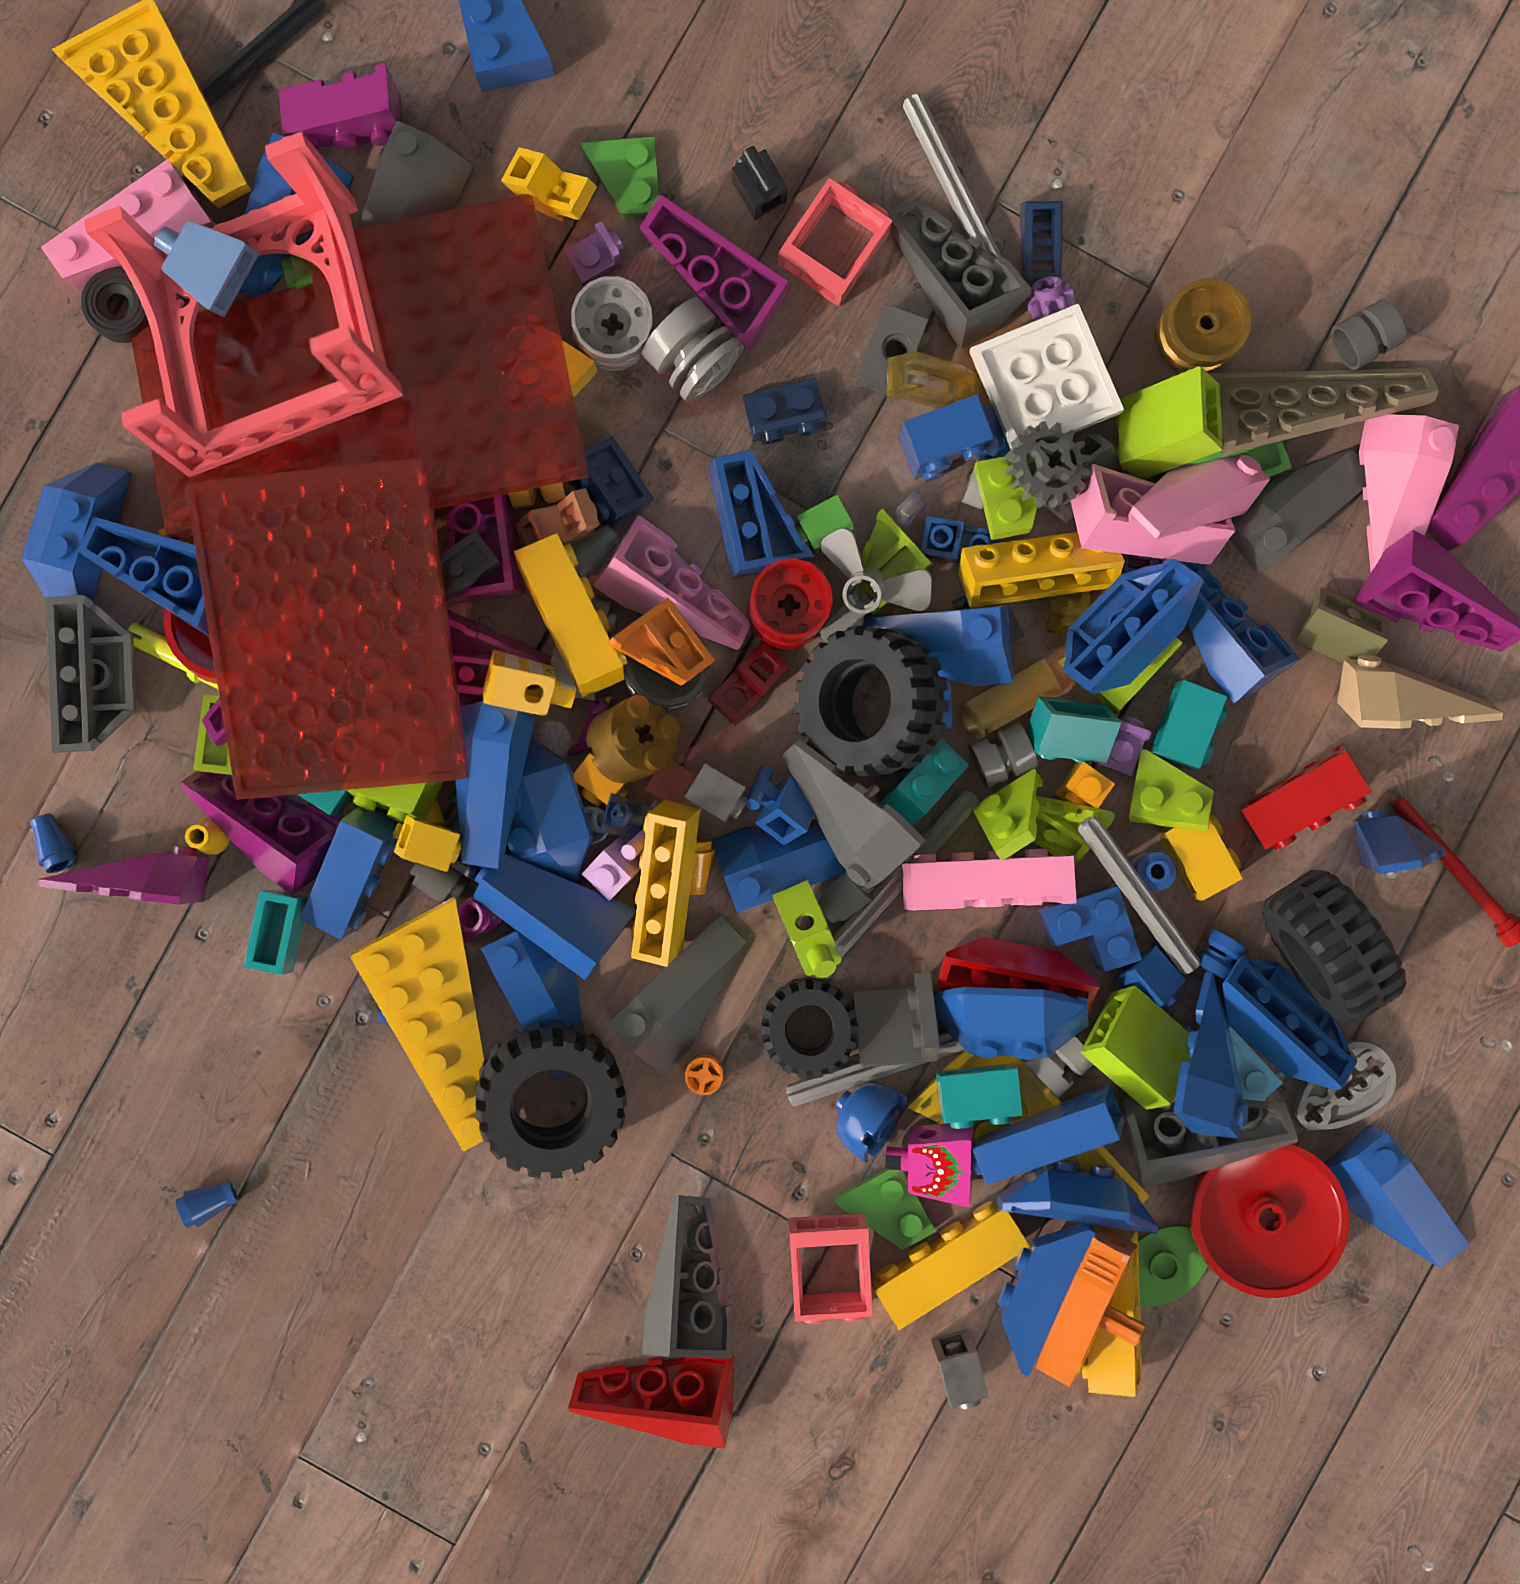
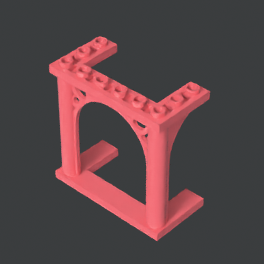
[84,131,403,477]

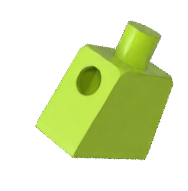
[772,880,842,978]

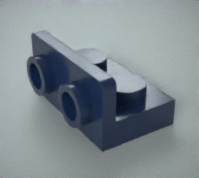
[743,378,828,445]
[566,436,654,531]

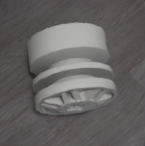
[571,276,652,371]
[641,298,744,403]

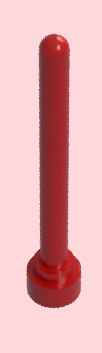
[1393,797,1520,948]

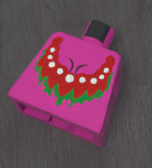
[886,1123,974,1207]

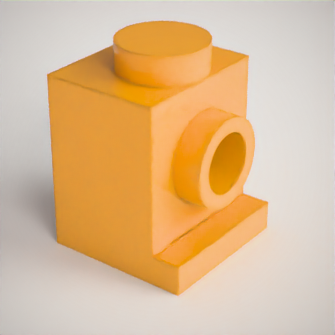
[573,753,629,807]
[1054,761,1115,808]

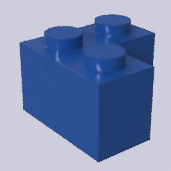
[899,394,994,482]
[1037,885,1142,972]

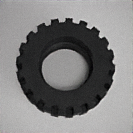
[794,626,949,776]
[1262,870,1407,1024]
[475,1020,627,1179]

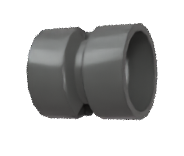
[1331,300,1406,370]
[968,723,1038,789]

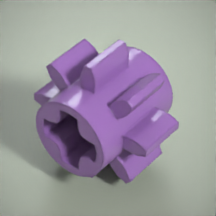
[1026,276,1076,321]

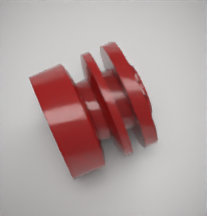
[747,558,833,650]

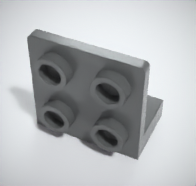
[853,972,940,1067]

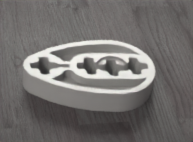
[1292,1040,1396,1130]

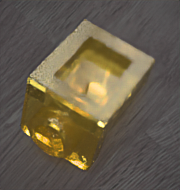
[1046,591,1090,636]

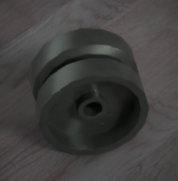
[623,630,710,713]

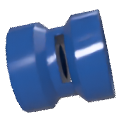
[1197,929,1247,981]

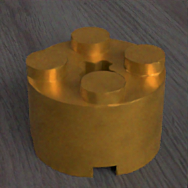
[587,695,680,783]

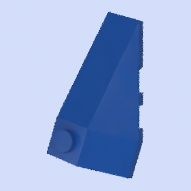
[453,701,535,870]
[1324,1124,1470,1269]

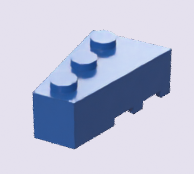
[708,451,814,579]
[300,806,404,940]

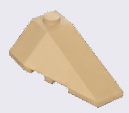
[1337,655,1503,729]

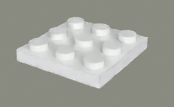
[969,304,1124,449]

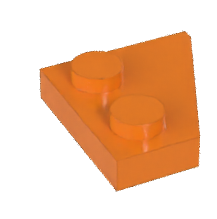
[608,597,715,686]

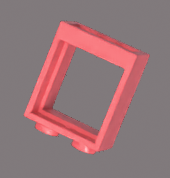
[777,178,893,307]
[788,1213,873,1324]

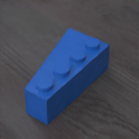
[459,0,555,92]
[78,517,247,642]

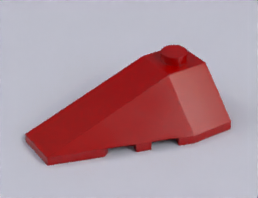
[568,1354,735,1449]

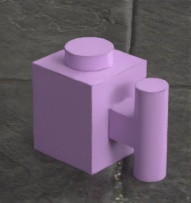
[582,829,646,901]

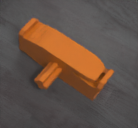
[1034,1227,1146,1387]

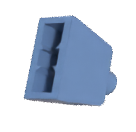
[154,221,260,317]

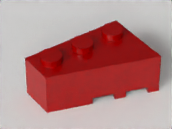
[1241,743,1371,850]

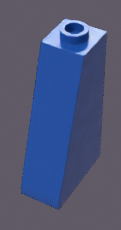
[472,854,636,980]
[971,1083,1125,1185]

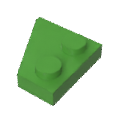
[582,137,659,220]
[834,1168,936,1250]

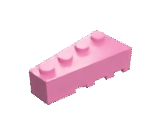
[41,159,216,292]
[1071,464,1235,565]
[902,848,1076,911]

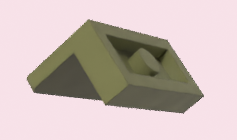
[1296,587,1390,663]

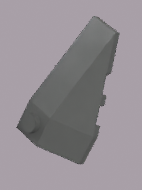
[781,739,926,890]
[607,915,747,1075]
[1122,1097,1298,1187]

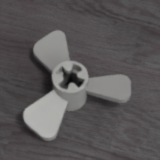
[820,527,932,643]

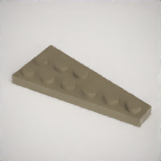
[1208,368,1439,455]

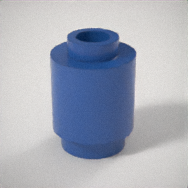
[1131,852,1176,891]

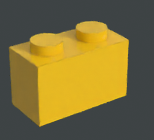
[1157,814,1243,901]

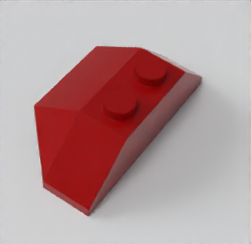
[937,937,1099,1016]

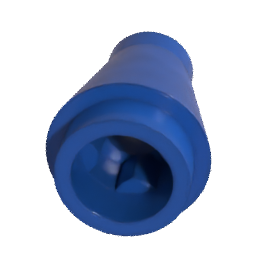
[30,813,77,873]
[176,1180,238,1228]

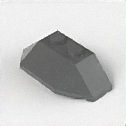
[45,595,136,753]

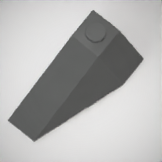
[355,121,474,289]
[887,199,1031,349]
[1230,449,1366,574]
[642,1195,734,1359]

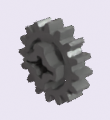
[1005,421,1091,509]

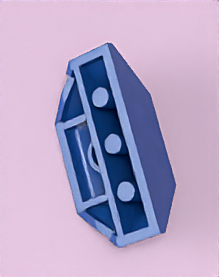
[21,463,133,601]
[1063,558,1204,694]
[507,737,593,883]
[1223,956,1358,1090]
[933,987,1089,1060]
[997,1159,1159,1234]
[997,1223,1096,1377]

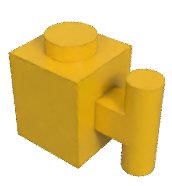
[393,815,461,872]

